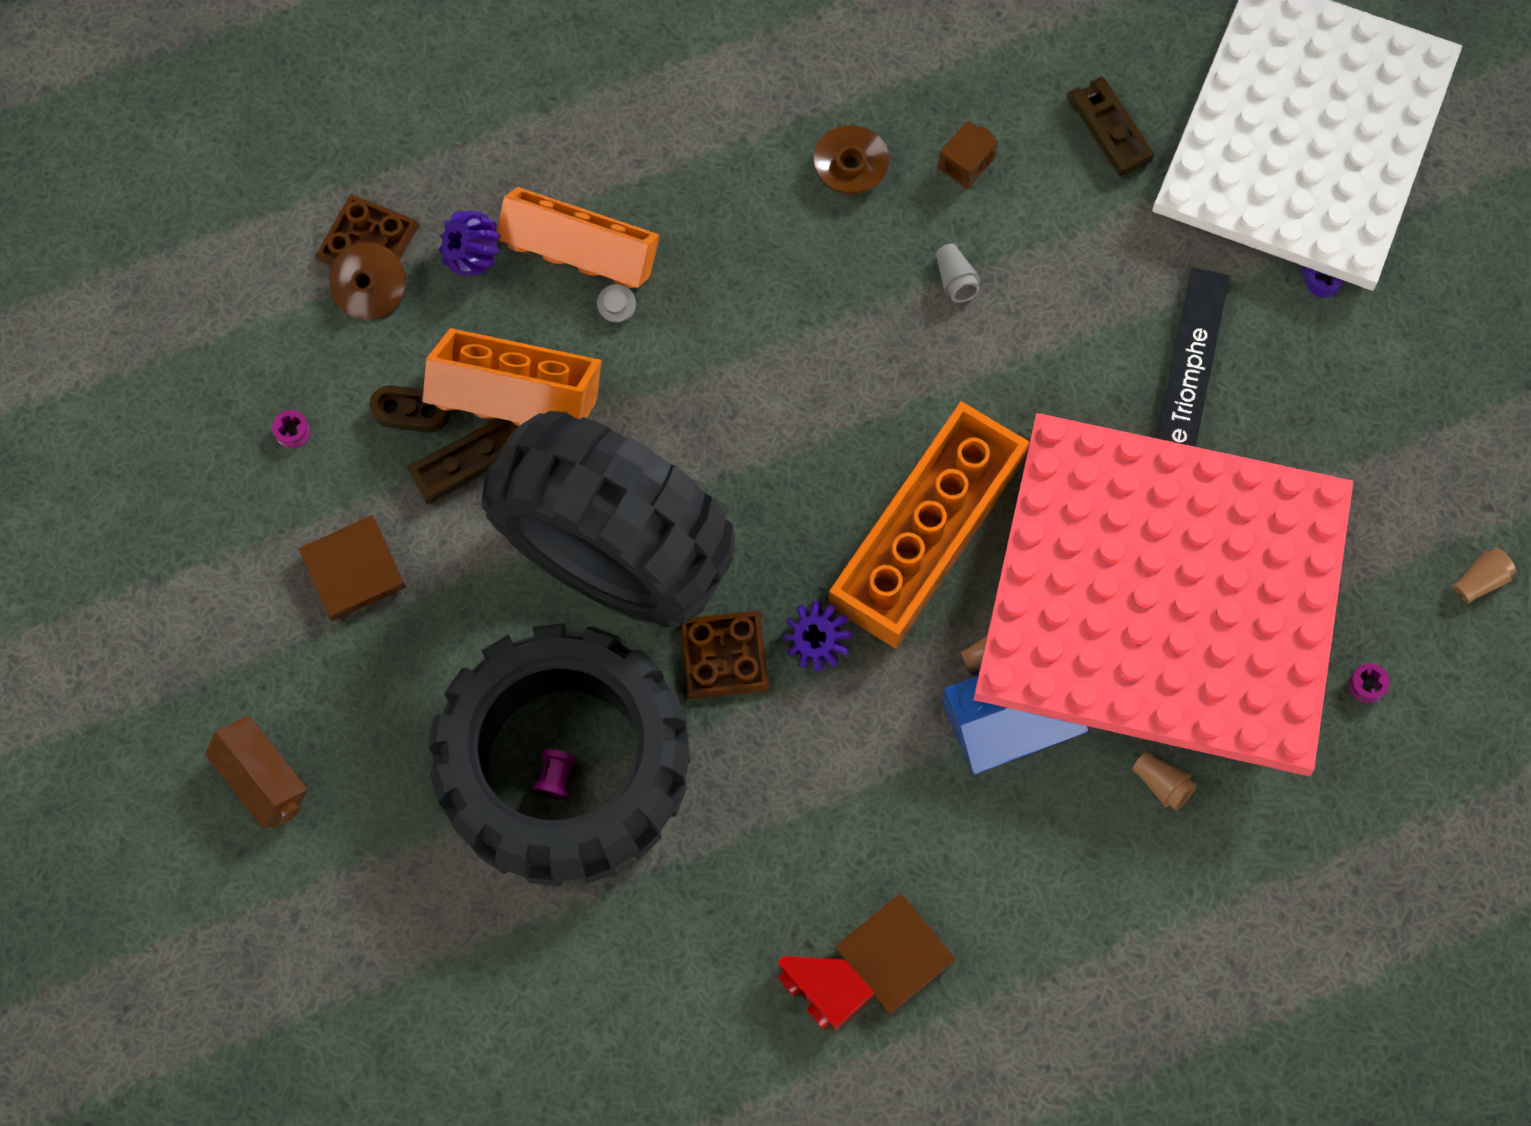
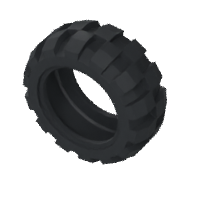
[481,411,735,627]
[428,623,691,887]

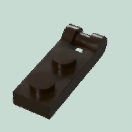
[1067,76,1155,177]

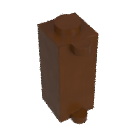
[205,716,308,829]

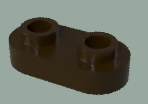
[369,385,450,433]

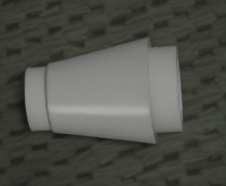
[936,244,980,303]

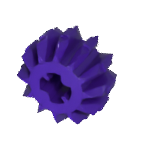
[438,210,501,276]
[782,601,853,671]

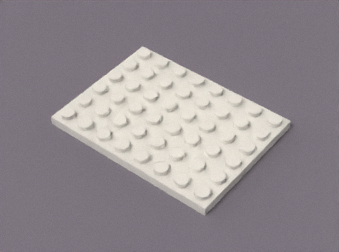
[1152,0,1462,291]

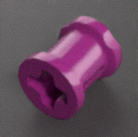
[532,749,578,801]

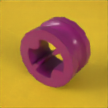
[272,410,310,448]
[1349,663,1390,703]

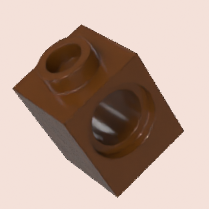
[938,120,998,189]

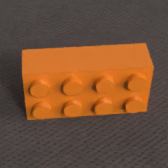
[423,328,602,426]

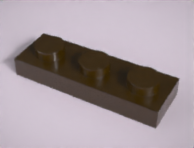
[406,418,518,504]

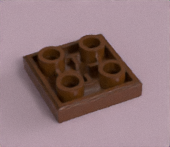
[315,194,419,282]
[298,515,406,621]
[680,610,769,700]
[834,893,956,1016]

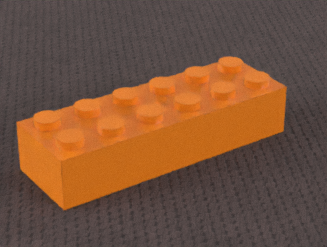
[828,401,1029,650]

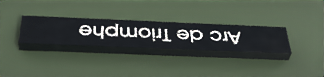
[1156,267,1230,447]

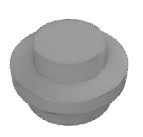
[597,284,636,323]

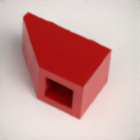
[777,956,874,1032]

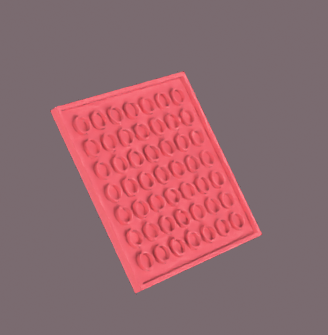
[973,413,1353,777]

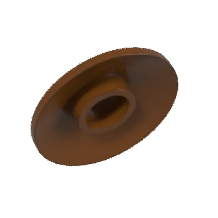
[813,125,889,194]
[329,242,406,320]

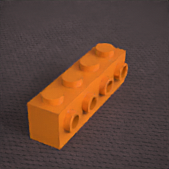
[497,187,660,288]

